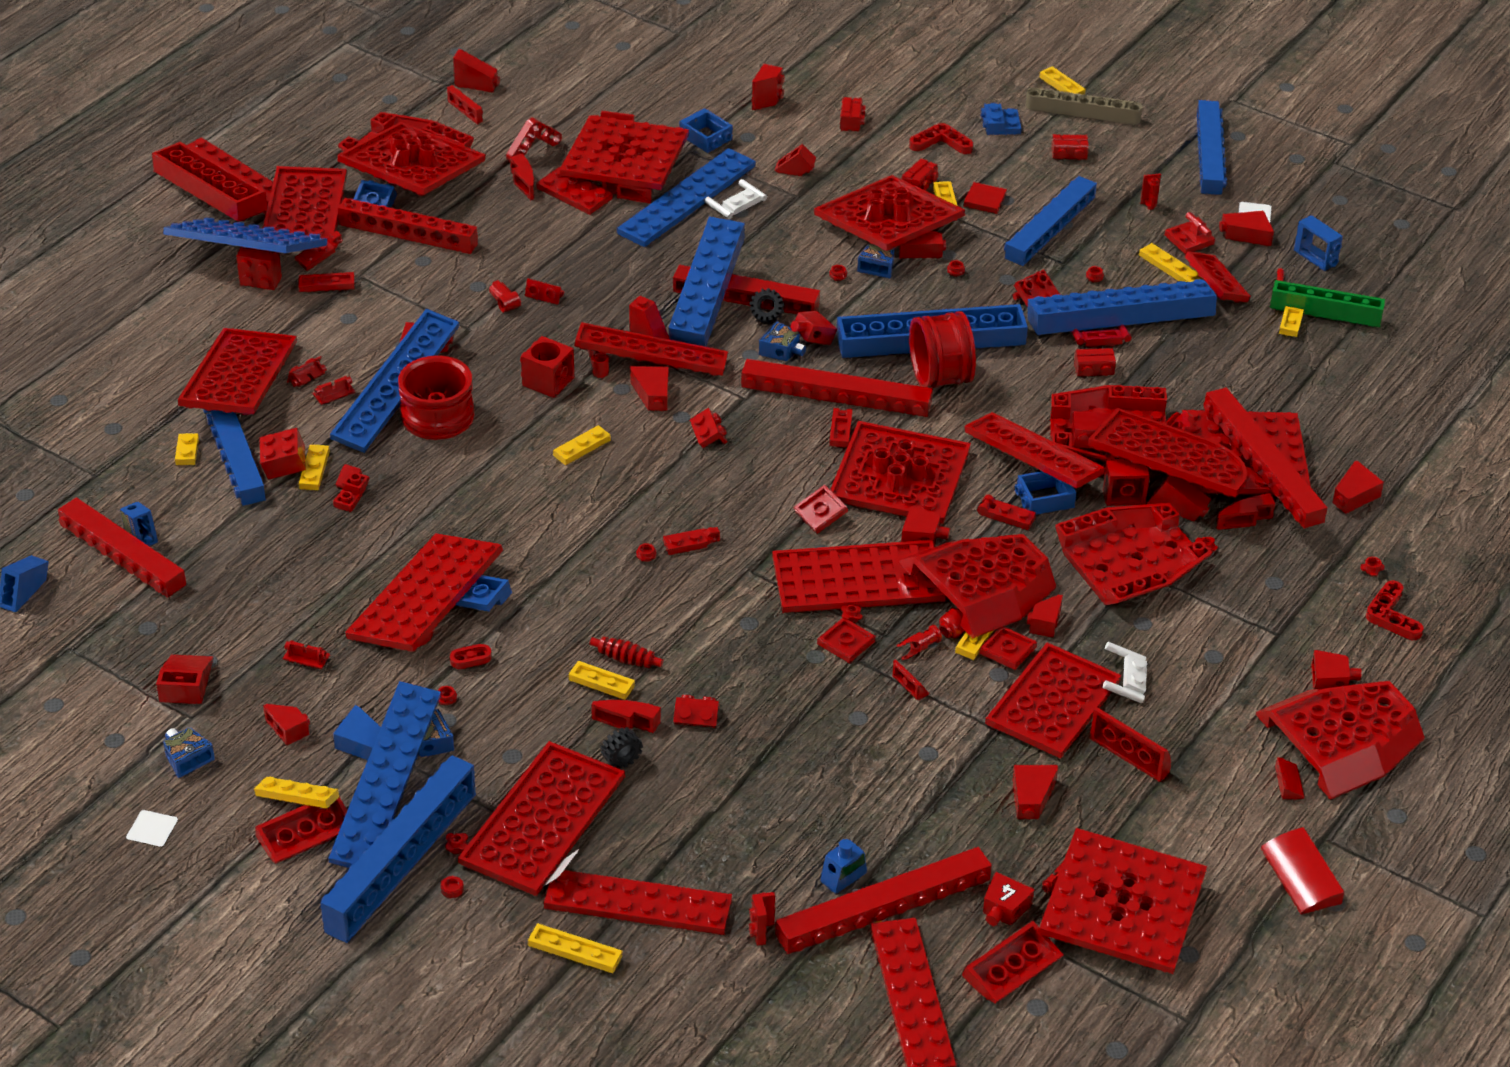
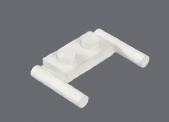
[704,179,767,219]
[1103,642,1147,703]

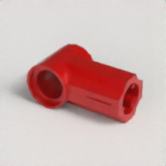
[489,280,521,313]
[588,350,609,378]

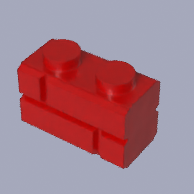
[840,97,866,132]
[1051,134,1089,160]
[902,158,939,190]
[1074,348,1116,377]

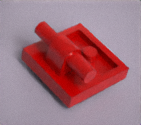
[1165,212,1215,255]
[1012,269,1060,307]

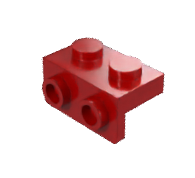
[690,408,727,448]
[673,695,720,728]
[749,892,776,946]

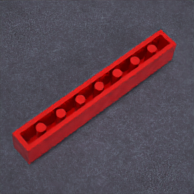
[673,264,820,314]
[58,497,187,598]

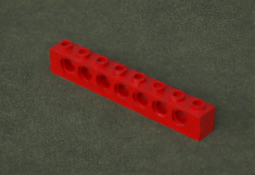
[337,198,478,254]

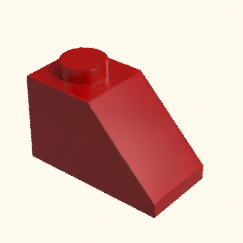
[775,144,816,176]
[1027,595,1063,638]
[263,704,310,746]

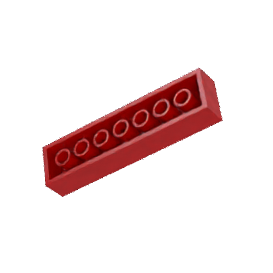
[152,142,267,222]

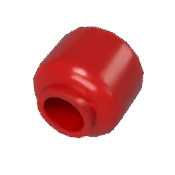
[939,608,965,639]

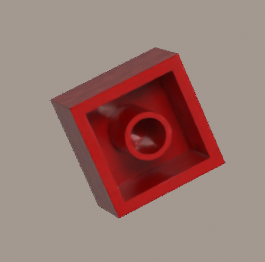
[236,247,282,290]
[260,428,306,480]
[1103,460,1150,506]

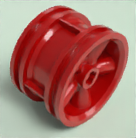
[909,311,976,388]
[398,356,475,440]

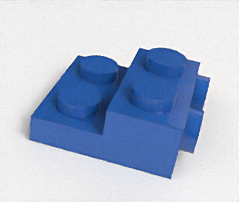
[981,103,1021,135]
[353,180,397,208]
[456,575,512,612]

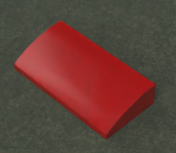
[1090,707,1171,782]
[255,797,347,864]
[1261,827,1345,915]
[962,921,1064,1004]

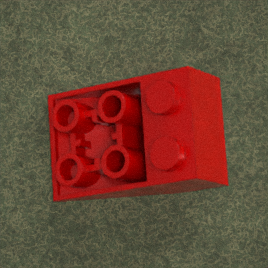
[156,654,214,704]

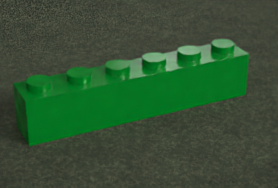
[1270,280,1385,327]

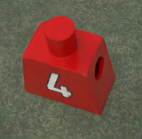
[983,872,1035,926]

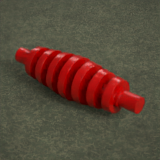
[589,636,664,668]

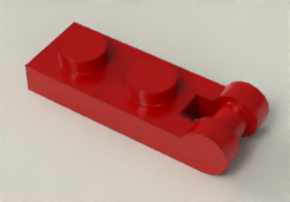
[829,408,853,447]
[977,495,1036,530]

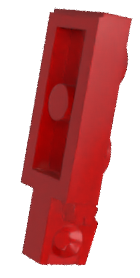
[295,231,343,271]
[663,527,720,555]

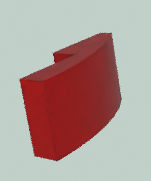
[333,471,369,512]

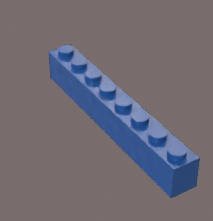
[1197,100,1227,195]
[1004,176,1097,266]
[203,409,266,506]

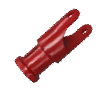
[897,625,942,660]

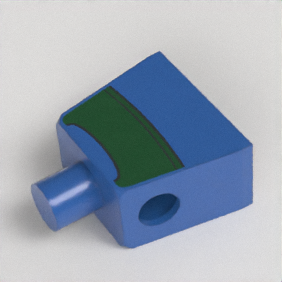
[820,839,867,894]

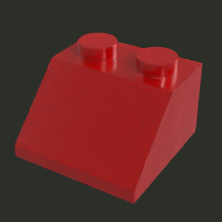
[752,64,785,110]

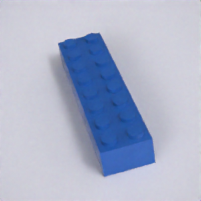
[668,216,745,347]

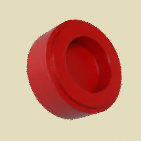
[440,876,464,898]

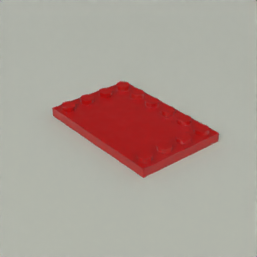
[262,166,347,237]
[985,642,1122,759]

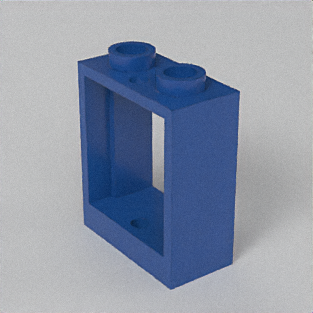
[679,108,733,153]
[1294,215,1343,271]
[1015,471,1076,515]

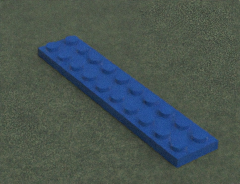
[617,148,756,247]
[330,309,459,453]
[329,681,441,868]

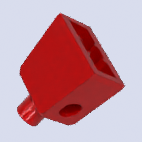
[791,311,838,345]
[901,506,950,545]
[1311,650,1361,689]

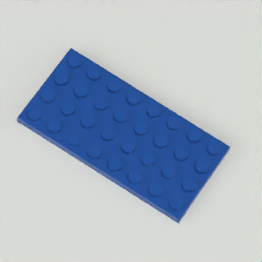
[164,218,327,253]

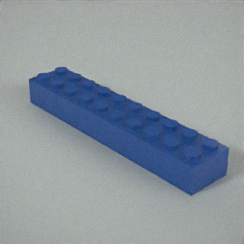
[1027,279,1217,335]
[836,304,1028,358]
[320,755,476,943]

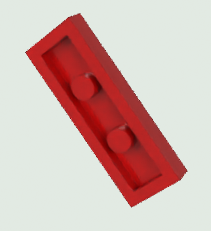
[447,85,483,124]
[299,272,355,292]

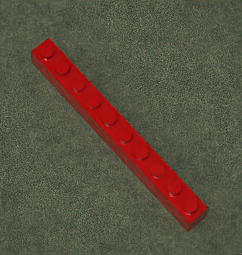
[741,359,933,417]
[1203,387,1328,528]
[775,846,992,954]

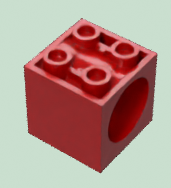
[520,336,575,398]

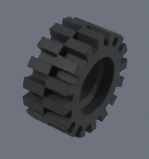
[750,288,785,324]
[600,727,643,769]

